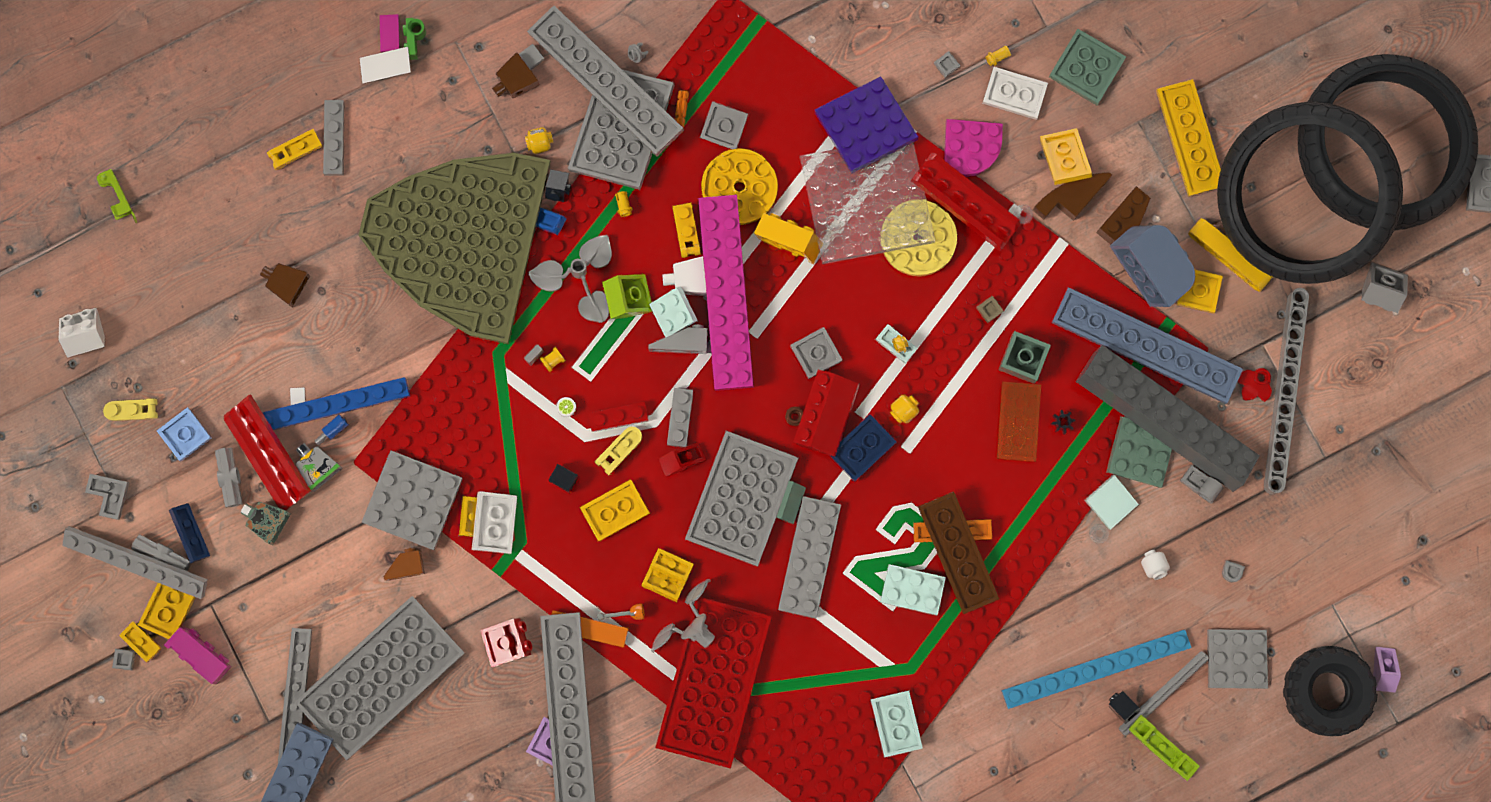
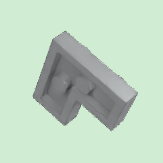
[85,474,129,520]

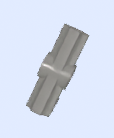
[215,447,243,508]
[131,534,191,571]

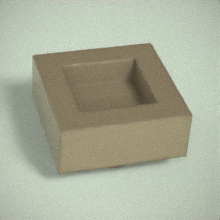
[976,296,1003,323]

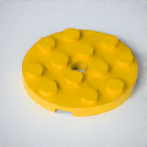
[702,149,778,225]

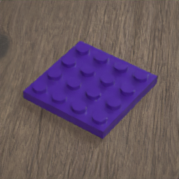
[815,76,918,174]

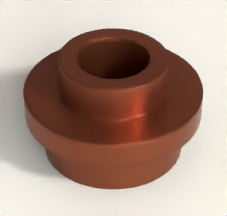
[785,407,803,426]

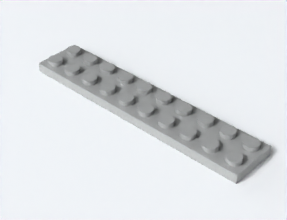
[527,6,684,156]
[540,613,596,802]

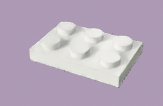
[982,67,1048,120]
[472,491,517,554]

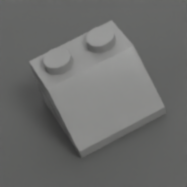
[1361,263,1408,313]

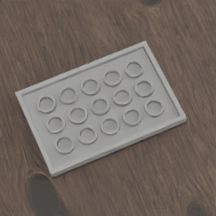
[568,70,675,190]
[685,431,798,567]

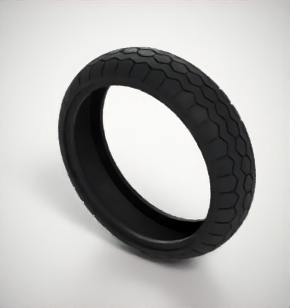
[1298,54,1478,230]
[1217,102,1403,284]

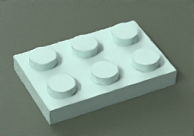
[880,564,946,615]
[871,691,923,757]

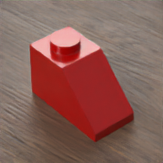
[658,443,706,477]

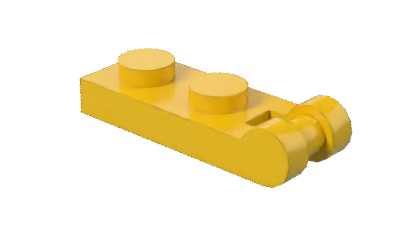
[267,129,323,170]
[673,203,701,258]

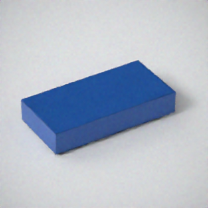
[536,207,567,235]

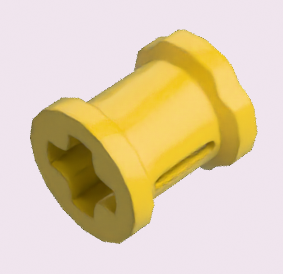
[540,347,565,372]

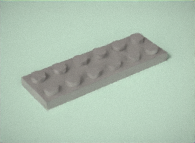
[778,496,841,619]

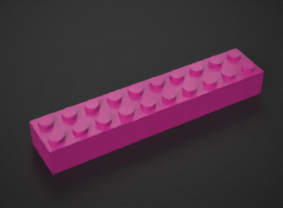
[699,195,754,391]

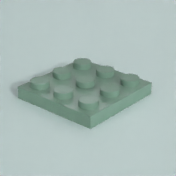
[1049,29,1126,105]
[1106,417,1172,488]

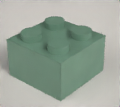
[998,331,1051,384]

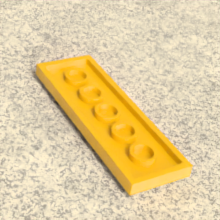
[1156,79,1221,197]

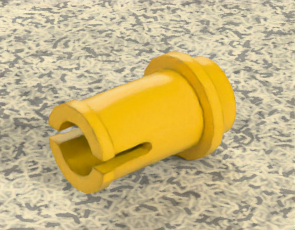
[986,46,1011,66]
[615,191,633,217]

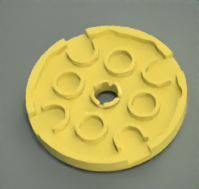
[880,200,957,276]

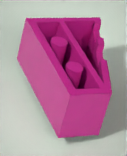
[164,627,231,684]

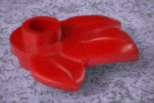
[1237,368,1272,402]

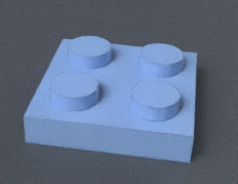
[157,407,212,462]

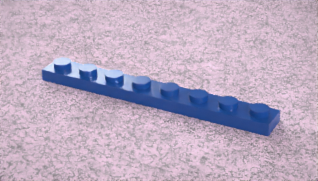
[262,377,410,430]

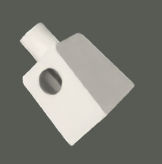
[663,257,707,296]

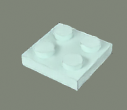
[649,286,698,337]

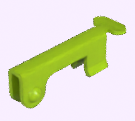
[97,169,138,223]

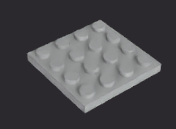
[362,450,463,550]

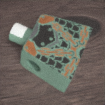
[241,502,291,545]

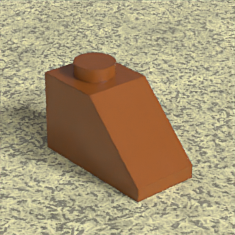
[383,548,425,581]

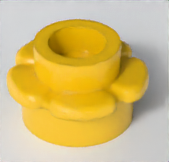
[892,335,908,353]

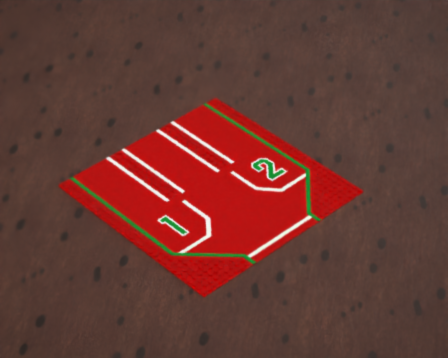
[354,0,1208,802]

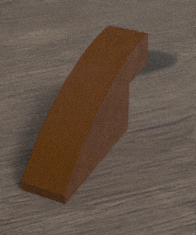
[1032,172,1112,220]

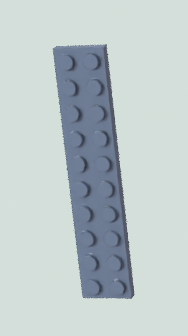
[1052,287,1243,404]

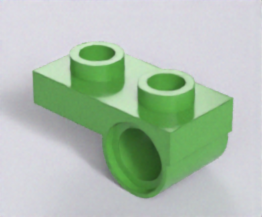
[403,18,427,60]

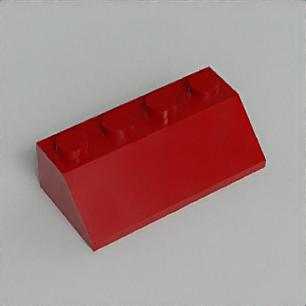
[793,369,860,457]

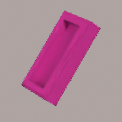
[379,14,400,53]

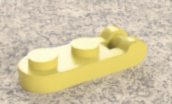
[103,399,158,421]
[595,427,642,475]

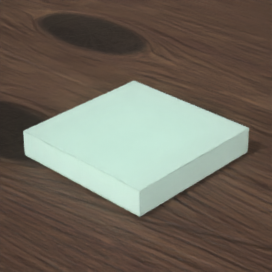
[1085,475,1139,530]

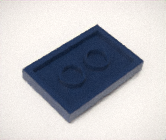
[829,414,896,482]

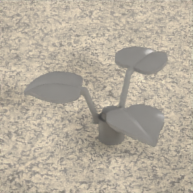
[529,235,612,323]
[651,579,715,653]

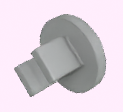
[628,43,648,63]

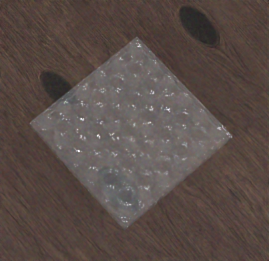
[800,143,935,264]

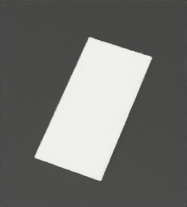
[360,47,411,83]

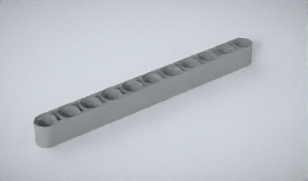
[1264,288,1309,495]

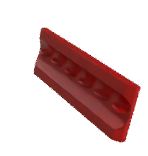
[911,153,1021,251]
[224,394,311,511]

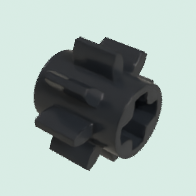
[1050,410,1075,435]

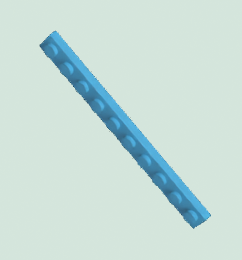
[1001,629,1192,709]

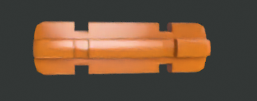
[675,90,689,127]

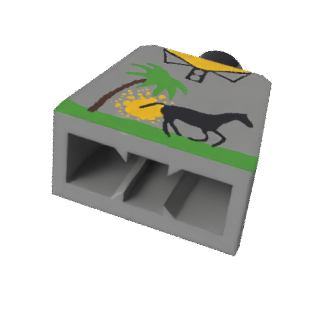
[296,443,343,492]

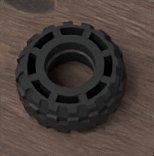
[1283,646,1378,737]

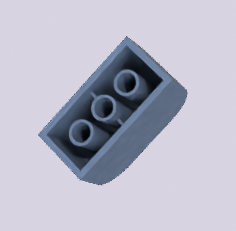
[1110,225,1195,307]

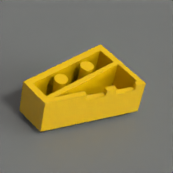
[754,213,823,265]

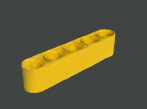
[1188,218,1273,292]

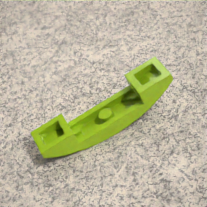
[1128,715,1200,781]

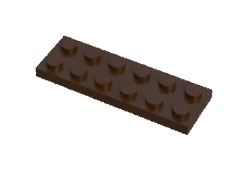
[917,492,999,614]

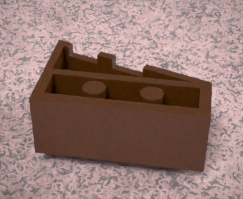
[1096,186,1151,245]

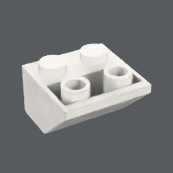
[59,308,105,358]

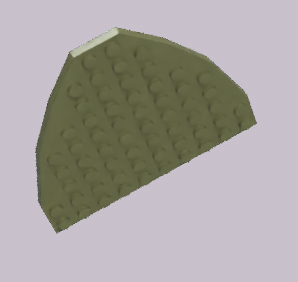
[358,153,551,344]

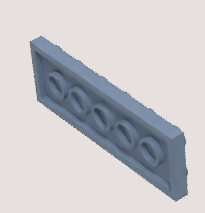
[261,722,334,802]

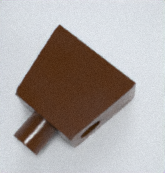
[492,53,540,98]
[260,263,310,308]

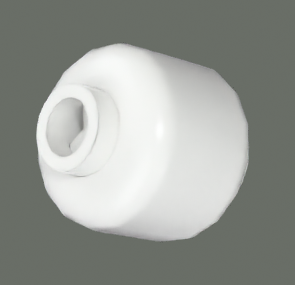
[1141,550,1170,580]

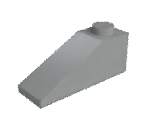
[649,325,708,354]

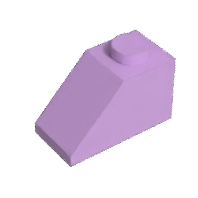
[1373,647,1401,693]

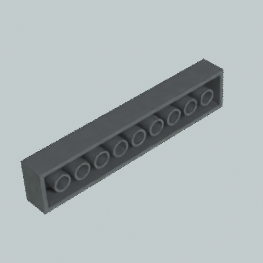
[1076,345,1260,492]

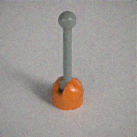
[597,604,644,620]

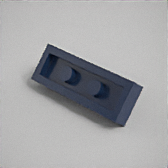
[169,503,210,563]

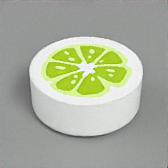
[557,397,576,417]

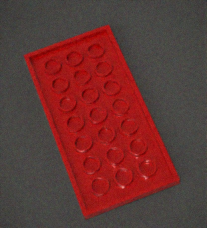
[655,597,772,769]

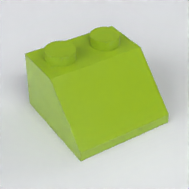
[602,274,653,319]

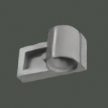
[1180,465,1223,504]

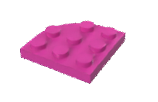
[944,119,1003,177]

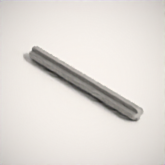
[1119,651,1209,736]

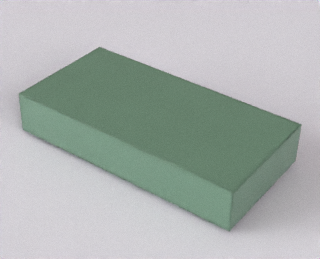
[777,481,806,524]

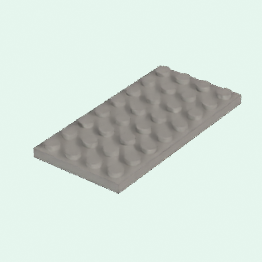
[294,596,465,760]

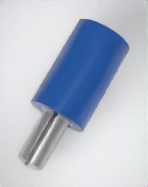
[315,414,349,445]

